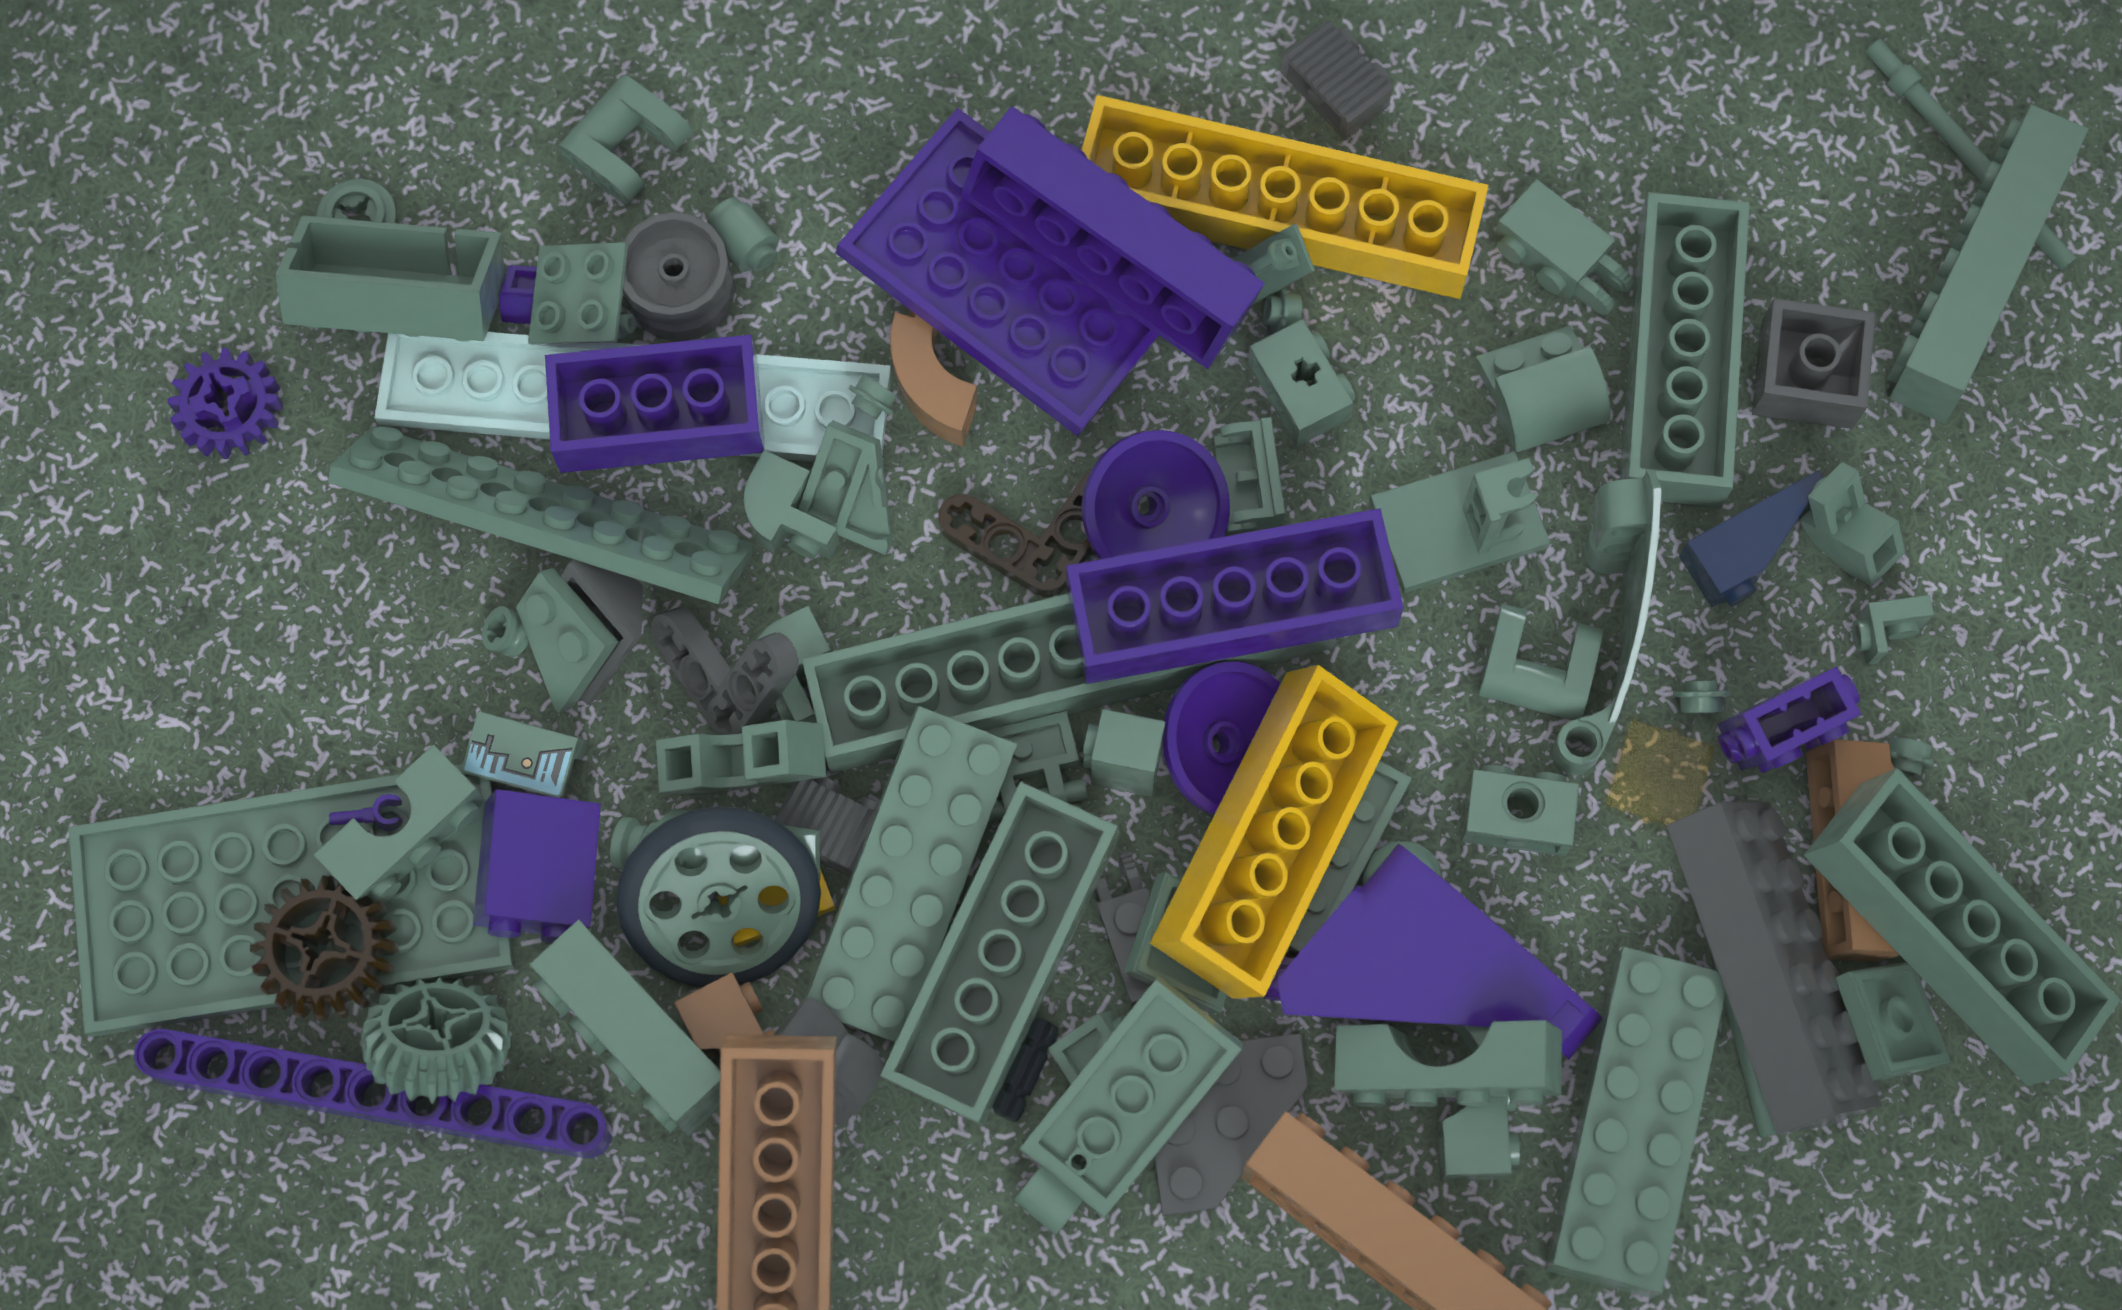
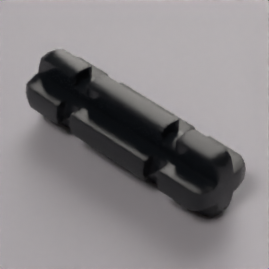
[993,1018,1058,1122]

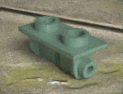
[1232,224,1315,305]

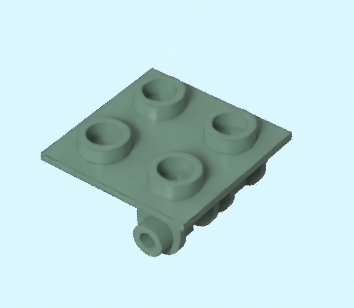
[528,242,636,345]

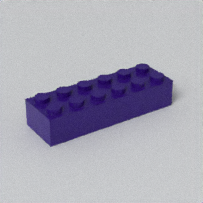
[960,106,1265,369]
[1066,508,1404,684]

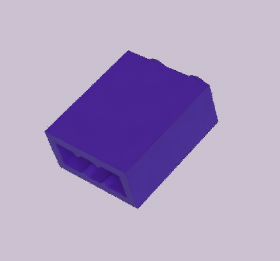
[473,789,601,943]

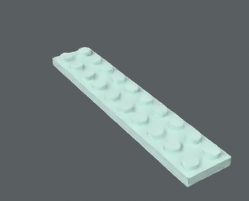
[375,332,892,462]

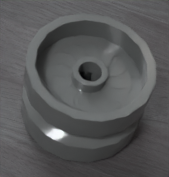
[623,212,735,342]

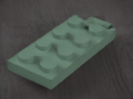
[1013,976,1244,1235]

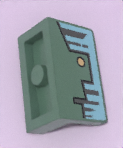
[462,711,589,798]

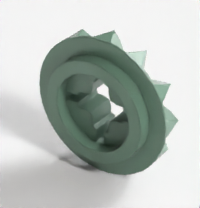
[316,179,398,223]

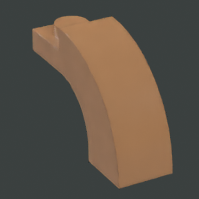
[890,310,978,447]

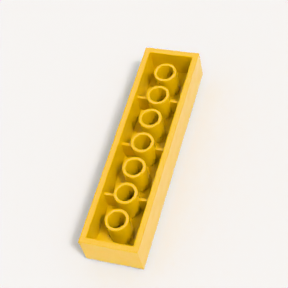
[1082,95,1489,299]

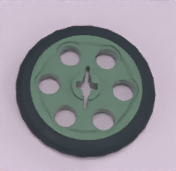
[616,806,821,987]

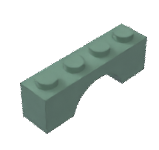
[1334,1020,1562,1107]
[1437,1024,1520,1181]

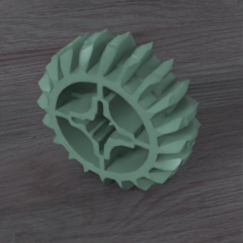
[361,976,510,1104]

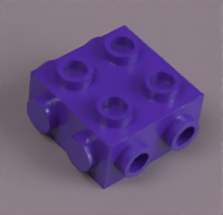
[1717,666,1861,773]

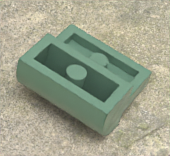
[1476,326,1611,453]

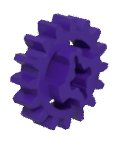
[167,348,283,459]

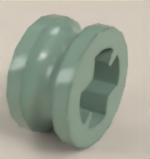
[482,606,529,658]

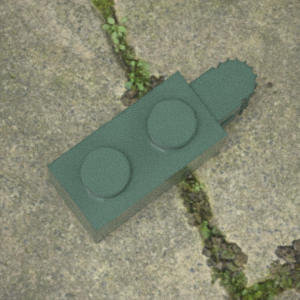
[1493,179,1634,315]

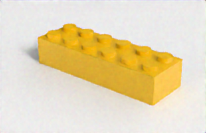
[1150,665,1398,999]

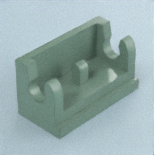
[1213,417,1285,535]
[1462,458,1537,554]

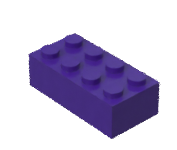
[545,335,765,473]

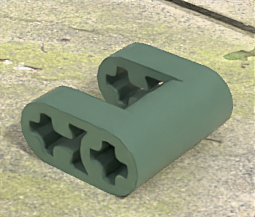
[557,75,692,205]
[1478,603,1603,720]

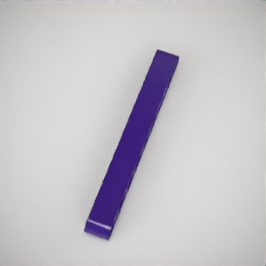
[134,1029,613,1158]

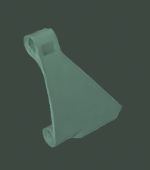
[1551,470,1661,775]

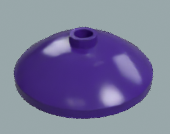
[1082,430,1230,559]
[1162,661,1281,816]

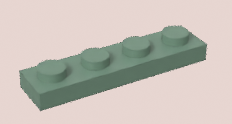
[1287,761,1412,955]

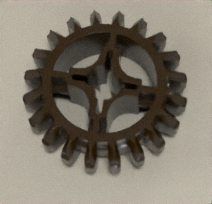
[249,875,399,1022]

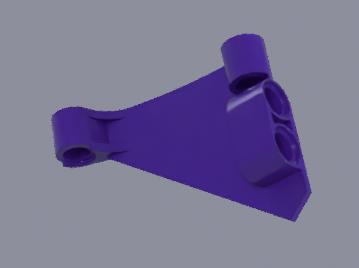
[1277,844,1603,1060]

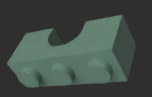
[656,720,826,796]
[314,744,486,903]

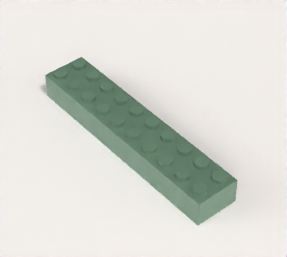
[802,594,1336,774]

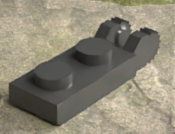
[1095,850,1151,1006]

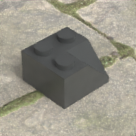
[1752,298,1876,429]

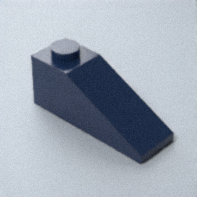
[1679,470,1823,608]

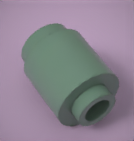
[707,197,779,272]

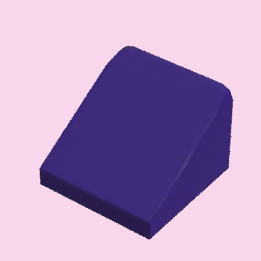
[499,265,537,324]

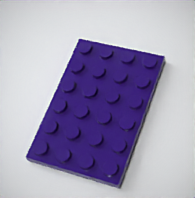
[835,108,1160,437]

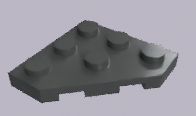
[1154,1033,1308,1217]

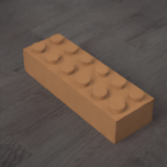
[717,1035,837,1310]
[1241,1111,1552,1310]

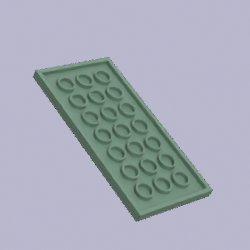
[68,764,515,1037]

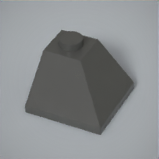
[561,560,643,705]

